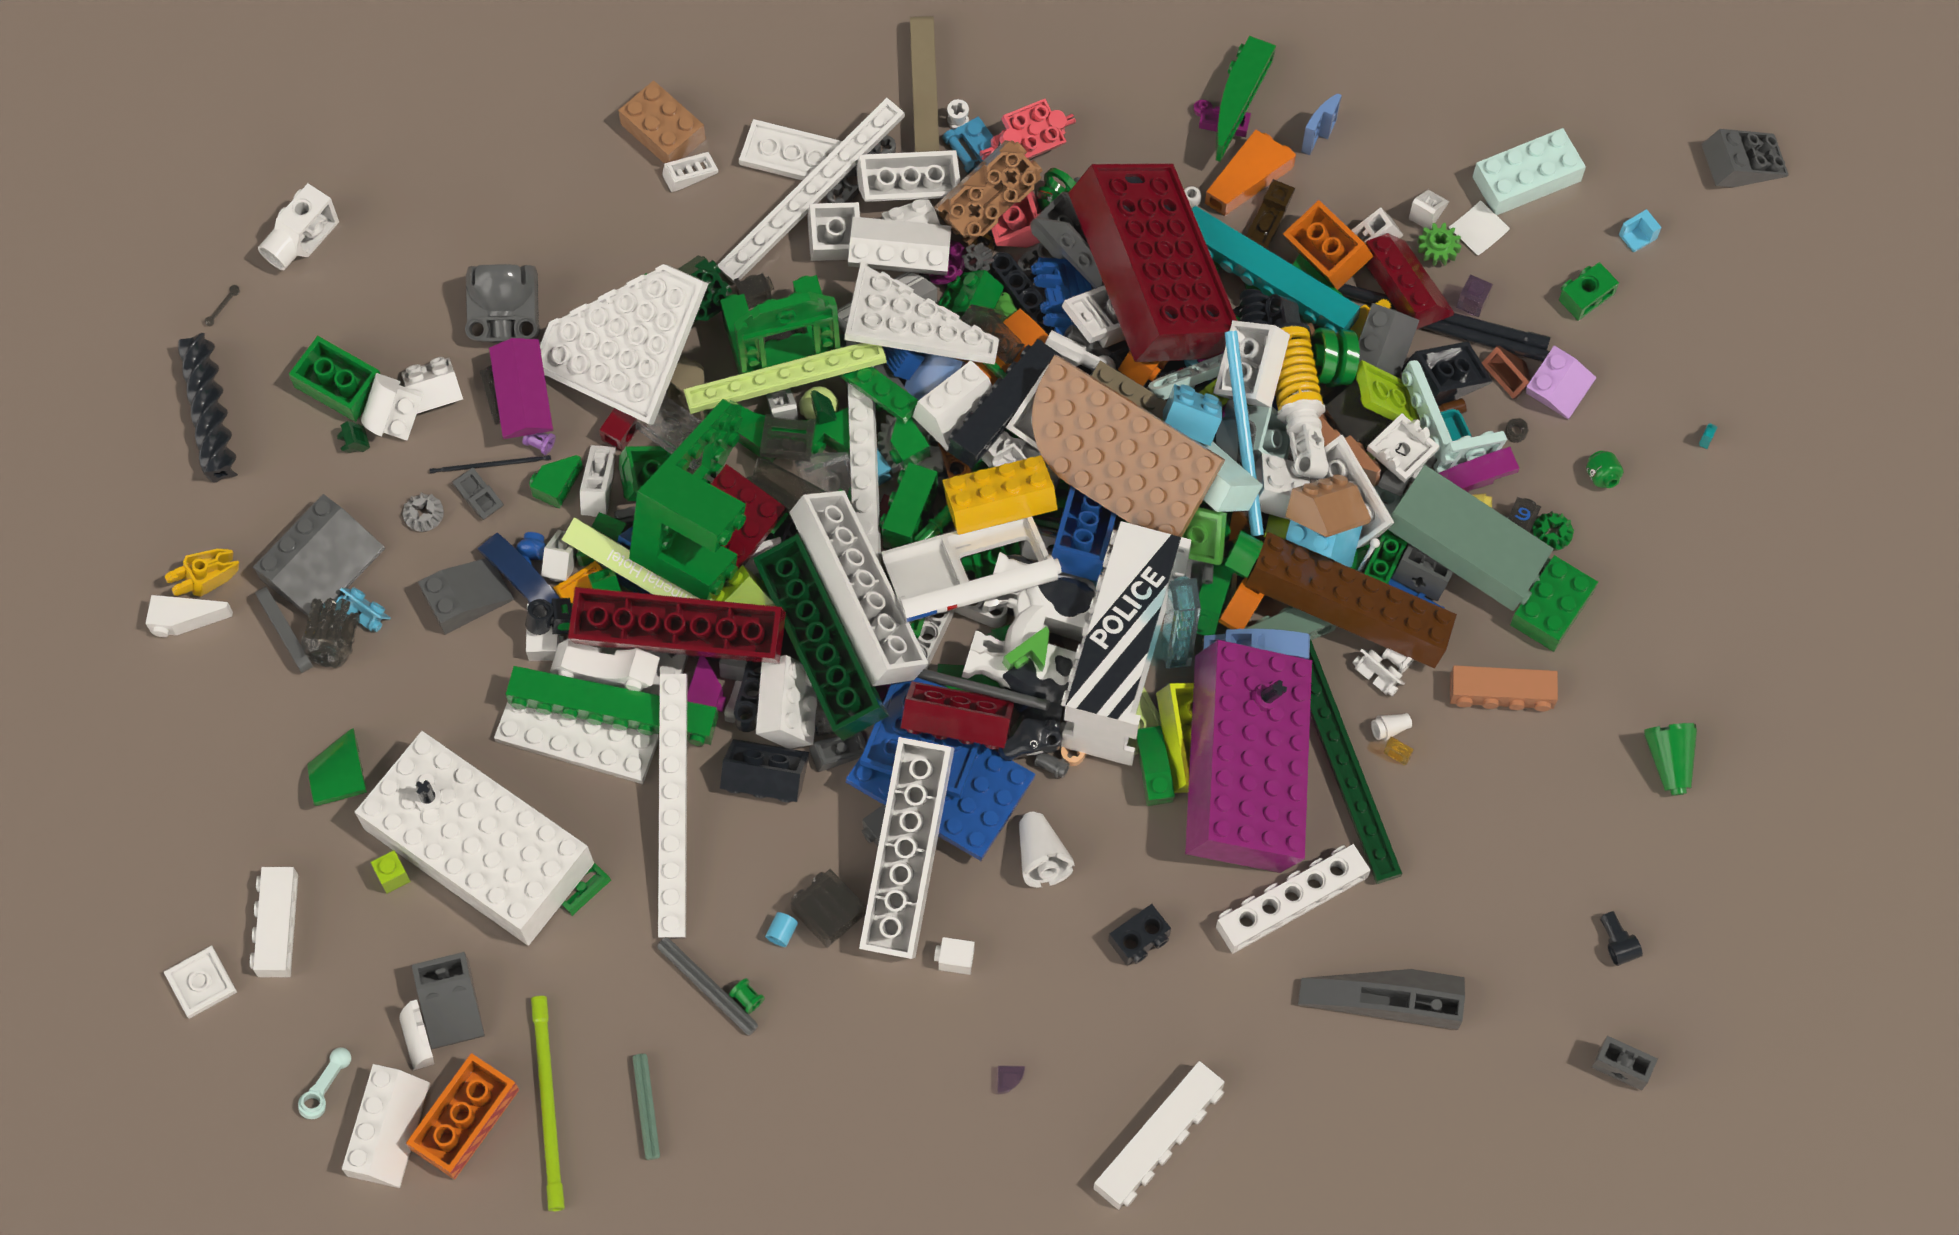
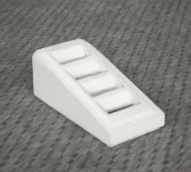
[662,152,718,192]

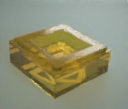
[1384,737,1414,765]

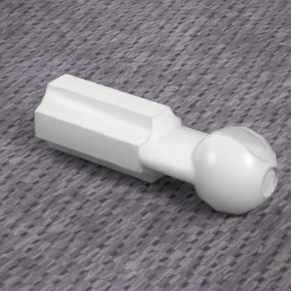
[1045,330,1116,371]

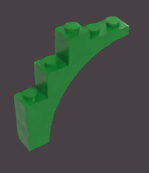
[738,403,883,464]

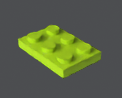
[1356,360,1419,421]

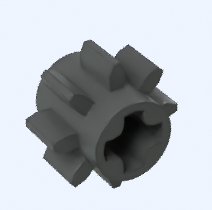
[962,242,994,271]

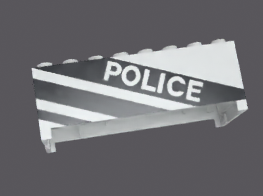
[1060,521,1191,766]

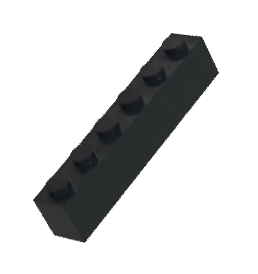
[947,339,1062,469]

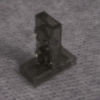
[960,304,1025,364]

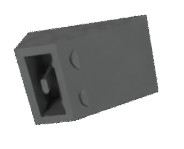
[1702,129,1789,187]
[412,952,485,1049]

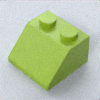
[712,565,775,606]

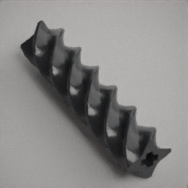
[178,333,238,483]

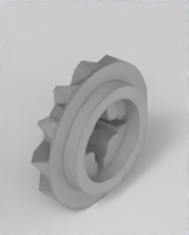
[402,492,444,532]

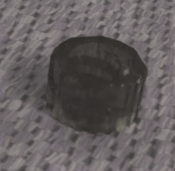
[1505,418,1529,443]

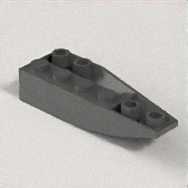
[1298,969,1465,1030]

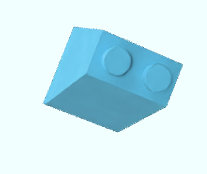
[1286,520,1362,567]

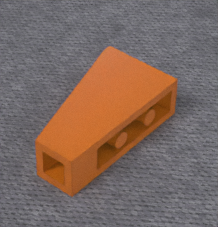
[1205,129,1296,216]

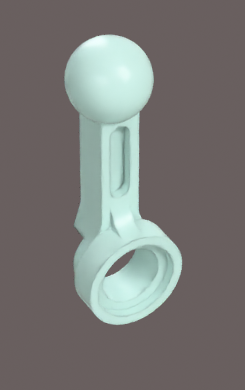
[298,1047,351,1119]

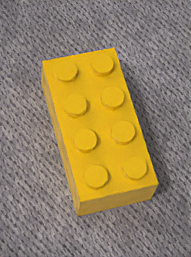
[943,455,1058,535]

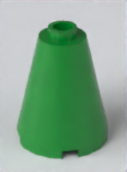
[1644,723,1697,796]

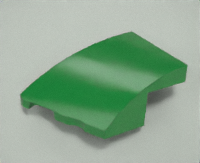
[308,728,367,806]

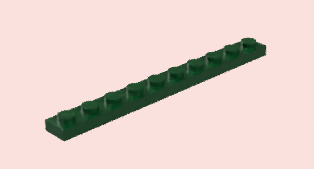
[1309,639,1402,884]

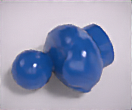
[516,532,546,565]

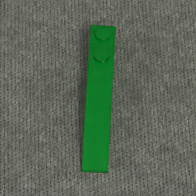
[1216,36,1276,162]

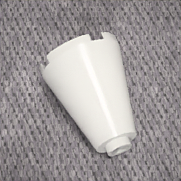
[1019,812,1075,888]

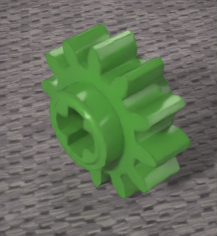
[1417,223,1461,266]

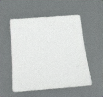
[1449,201,1510,255]

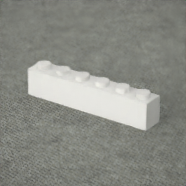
[1094,1061,1224,1210]

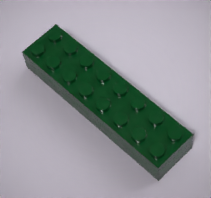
[753,534,889,741]

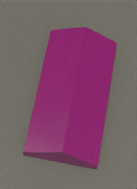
[489,338,554,439]

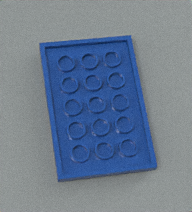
[846,744,1036,861]

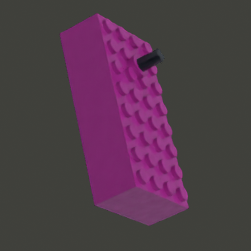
[1185,640,1312,873]

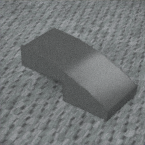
[452,468,504,520]

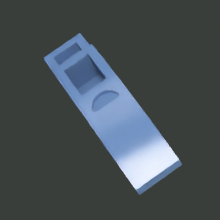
[1204,629,1310,660]

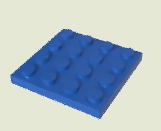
[860,677,980,799]

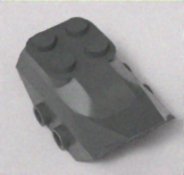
[1030,192,1104,289]

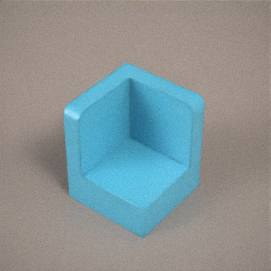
[1619,209,1662,252]

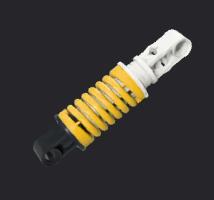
[1265,294,1329,480]

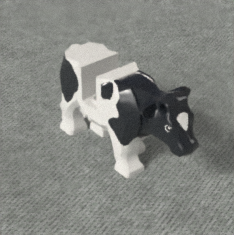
[962,552,1096,761]

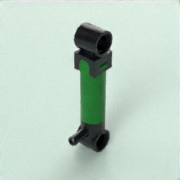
[525,598,573,635]

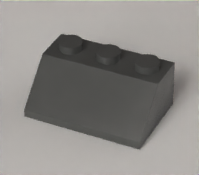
[1355,303,1419,378]

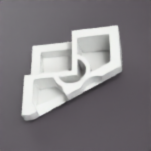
[982,431,1044,468]
[399,1000,435,1070]

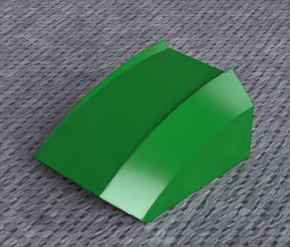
[618,446,676,501]

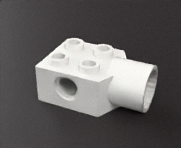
[258,183,339,270]

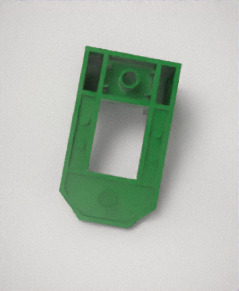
[720,275,840,400]
[629,399,746,600]

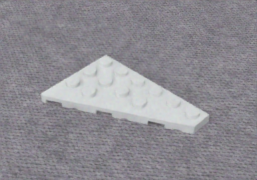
[845,261,999,365]

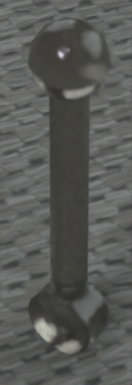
[205,285,240,326]

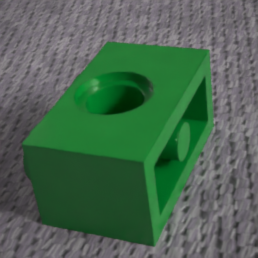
[1559,262,1619,321]

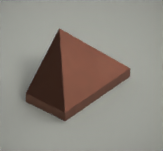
[1482,346,1531,399]

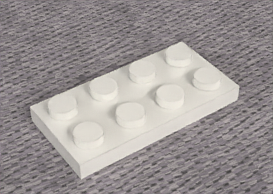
[739,119,842,180]

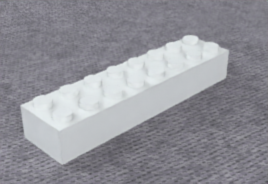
[789,491,929,686]
[859,737,954,959]

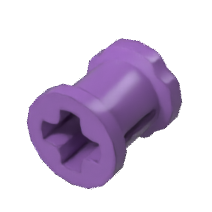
[522,432,556,455]

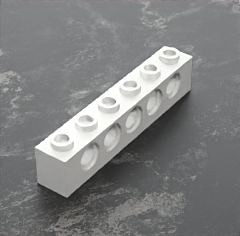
[1216,844,1370,954]

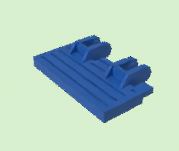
[1031,257,1098,342]

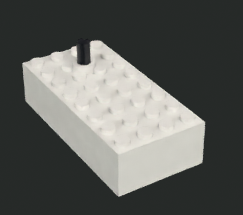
[355,731,594,946]

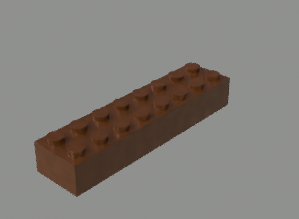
[1245,532,1457,669]

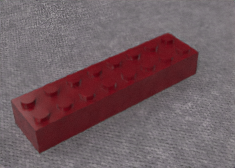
[568,587,786,664]

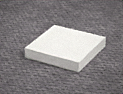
[164,945,237,1019]

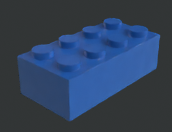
[1052,486,1116,582]

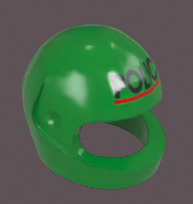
[1037,168,1076,210]

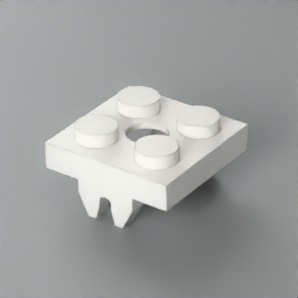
[1367,414,1440,483]

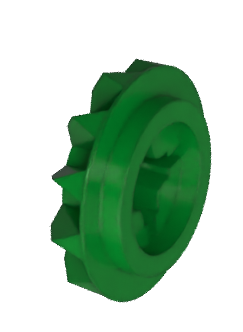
[1533,511,1574,550]

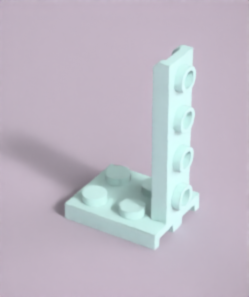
[1402,360,1507,473]

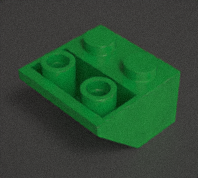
[938,270,1004,328]

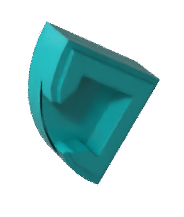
[1699,423,1718,449]

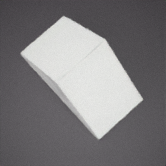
[1409,190,1449,230]
[766,388,798,420]

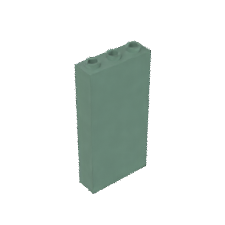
[1388,465,1554,611]

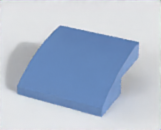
[1301,94,1342,155]
[905,353,966,400]

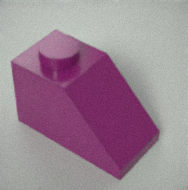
[687,656,726,712]

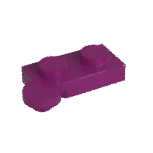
[1193,99,1251,137]

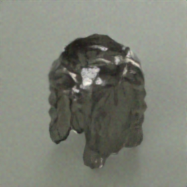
[301,598,360,669]

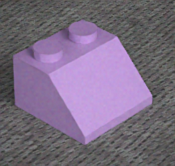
[1526,346,1596,420]

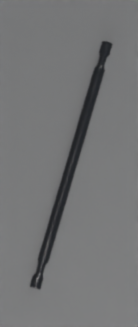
[430,455,551,474]

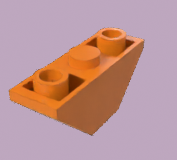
[1218,575,1265,629]

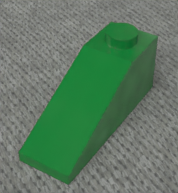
[1189,555,1233,635]
[1136,726,1175,806]

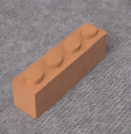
[1450,666,1558,712]

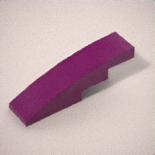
[1439,447,1520,493]

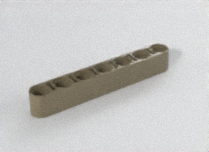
[910,16,939,152]

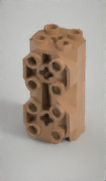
[934,140,1043,245]

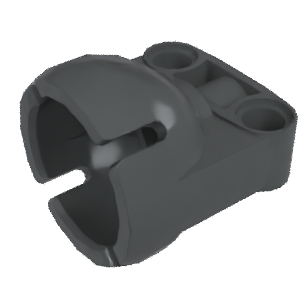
[465,264,541,343]

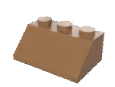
[1285,474,1371,537]

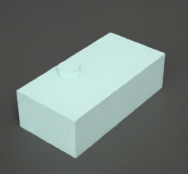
[1196,441,1263,512]

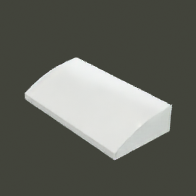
[1317,435,1394,549]

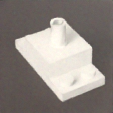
[1062,285,1126,348]

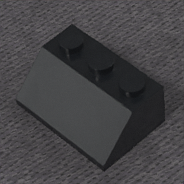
[720,739,809,803]

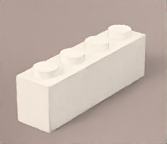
[250,867,298,977]

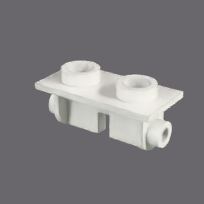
[1352,649,1405,696]

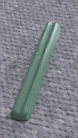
[633,1054,660,1160]

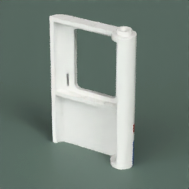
[881,516,1062,622]

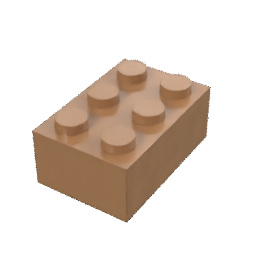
[618,80,706,163]

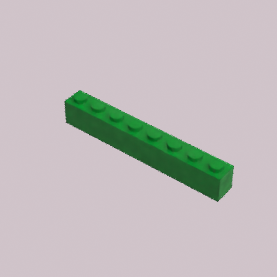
[505,666,718,746]

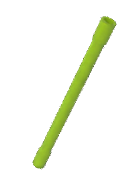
[531,996,565,1211]

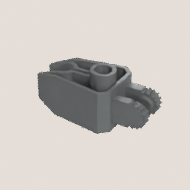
[1216,398,1256,466]

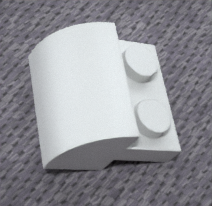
[361,373,423,440]

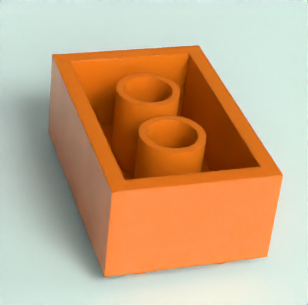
[1283,200,1373,290]

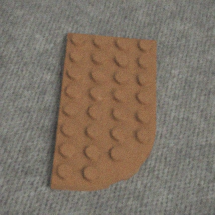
[1032,355,1225,537]

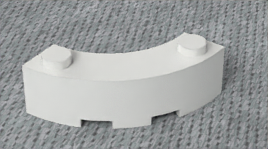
[550,639,660,692]

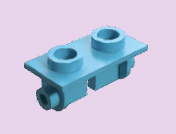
[336,587,391,632]

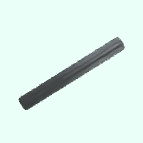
[657,937,758,1035]

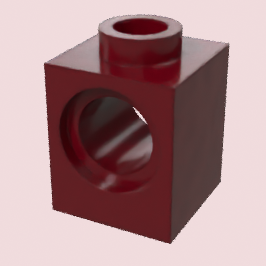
[599,408,639,451]

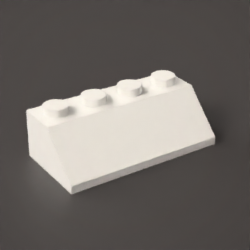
[856,150,961,202]
[848,217,951,276]
[342,1064,430,1188]

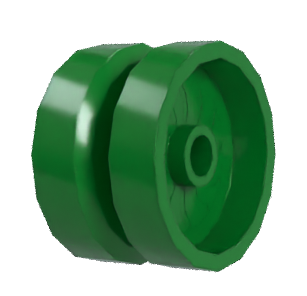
[1311,328,1360,385]

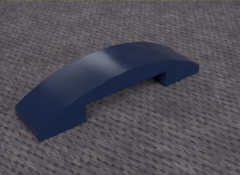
[477,533,559,604]

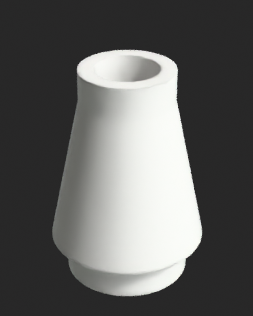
[1371,713,1412,741]

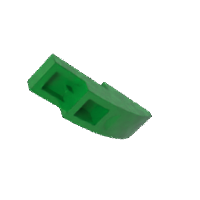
[1364,494,1409,584]

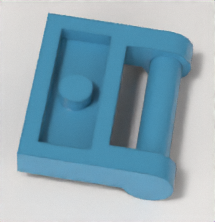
[942,116,994,174]

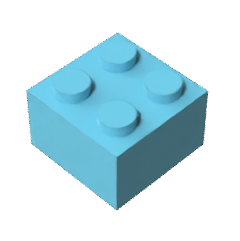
[1163,384,1222,446]

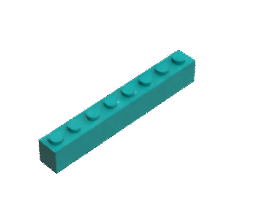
[1192,206,1360,333]

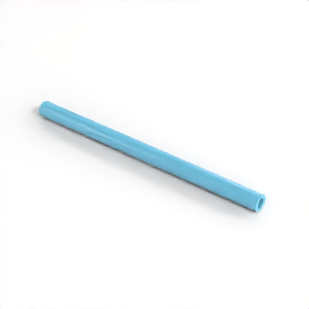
[1225,331,1264,537]

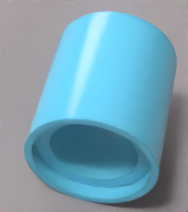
[765,912,798,947]

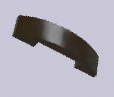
[1244,179,1295,249]

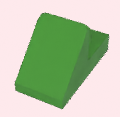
[1002,626,1049,672]

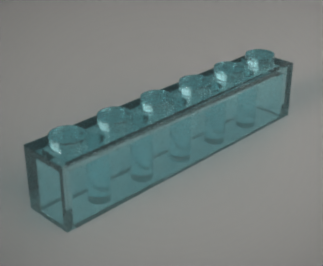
[1161,577,1201,669]

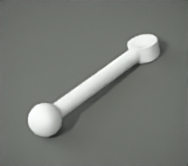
[1357,538,1380,573]

